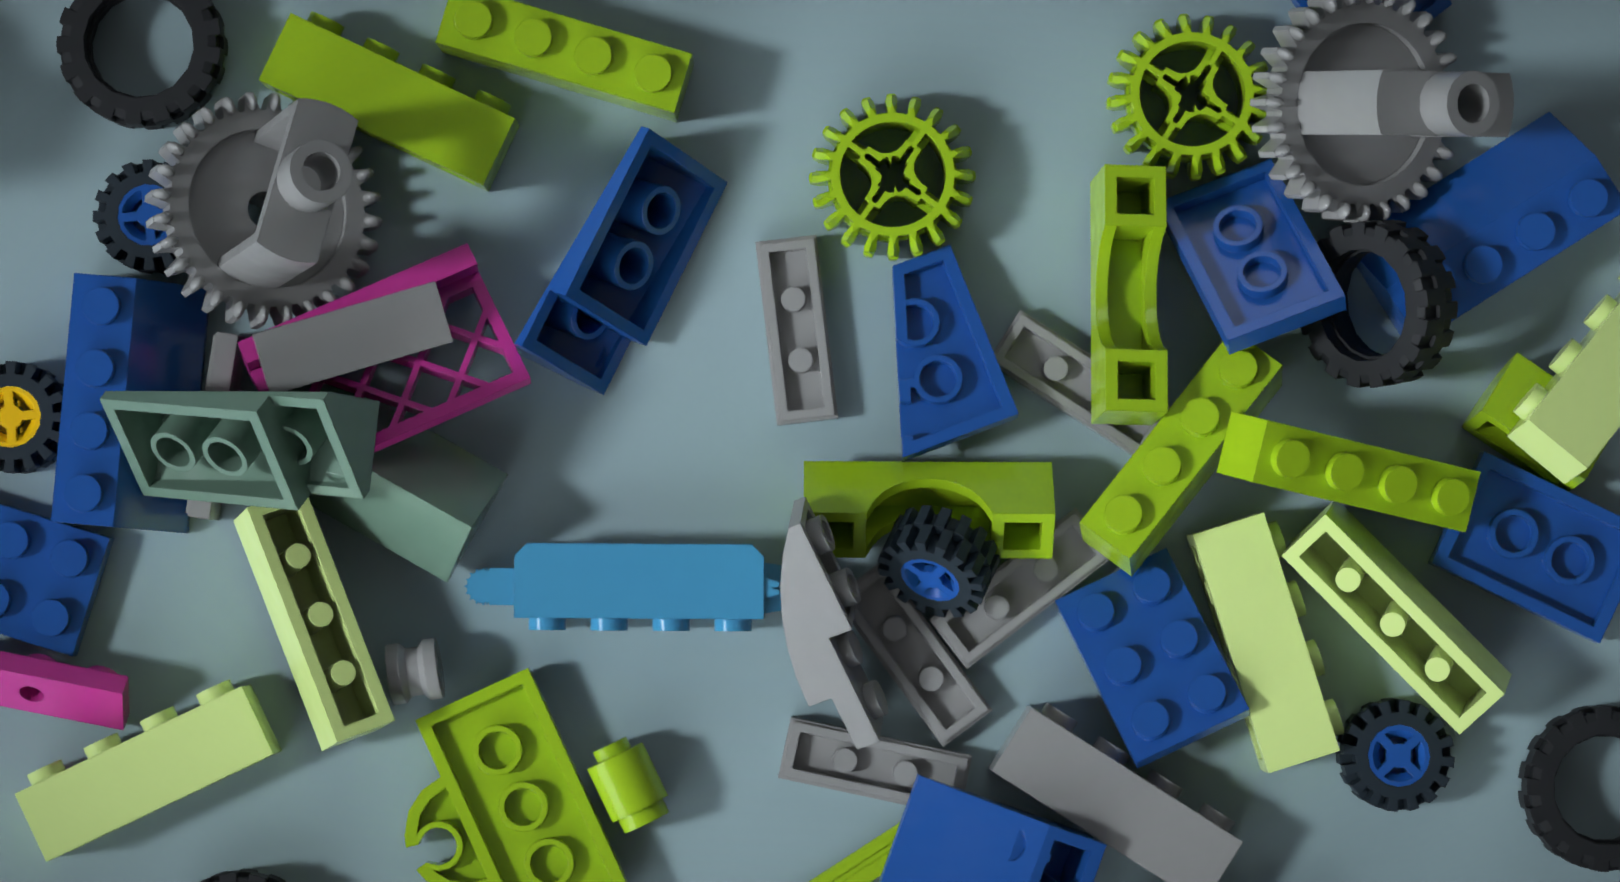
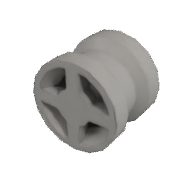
[385,638,445,705]

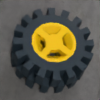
[0,361,64,474]

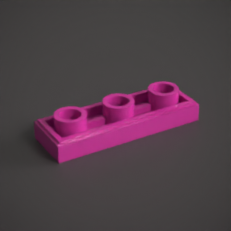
[0,651,130,730]

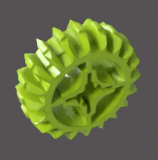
[1105,14,1268,181]
[809,94,976,261]

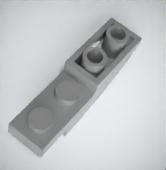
[780,497,888,750]

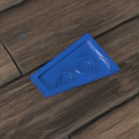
[892,245,1019,462]

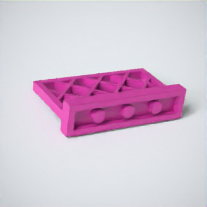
[237,243,531,453]

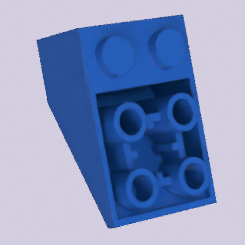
[879,774,1107,882]

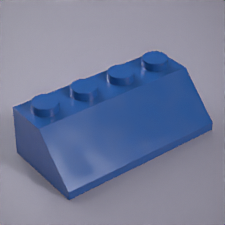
[1357,112,1620,336]
[51,273,209,533]

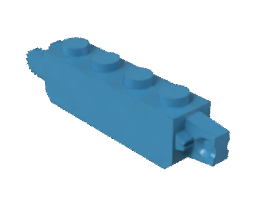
[464,543,782,631]

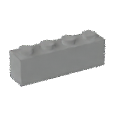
[988,703,1243,882]

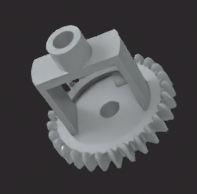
[1250,0,1514,223]
[144,92,383,329]

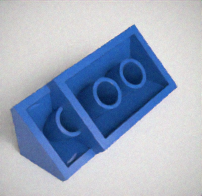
[514,126,728,395]

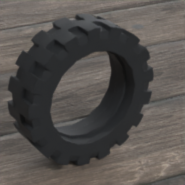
[56,0,228,130]
[1300,220,1458,388]
[1518,705,1620,872]

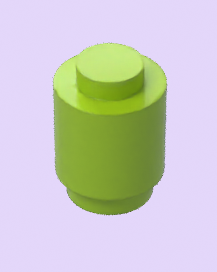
[587,736,669,834]

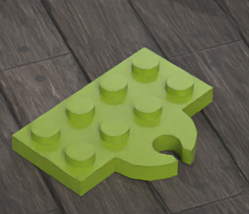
[404,667,628,882]

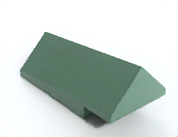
[288,383,508,582]
[100,391,380,511]

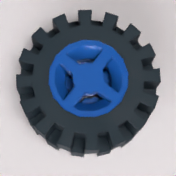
[93,159,176,274]
[877,505,1000,618]
[1336,698,1455,812]

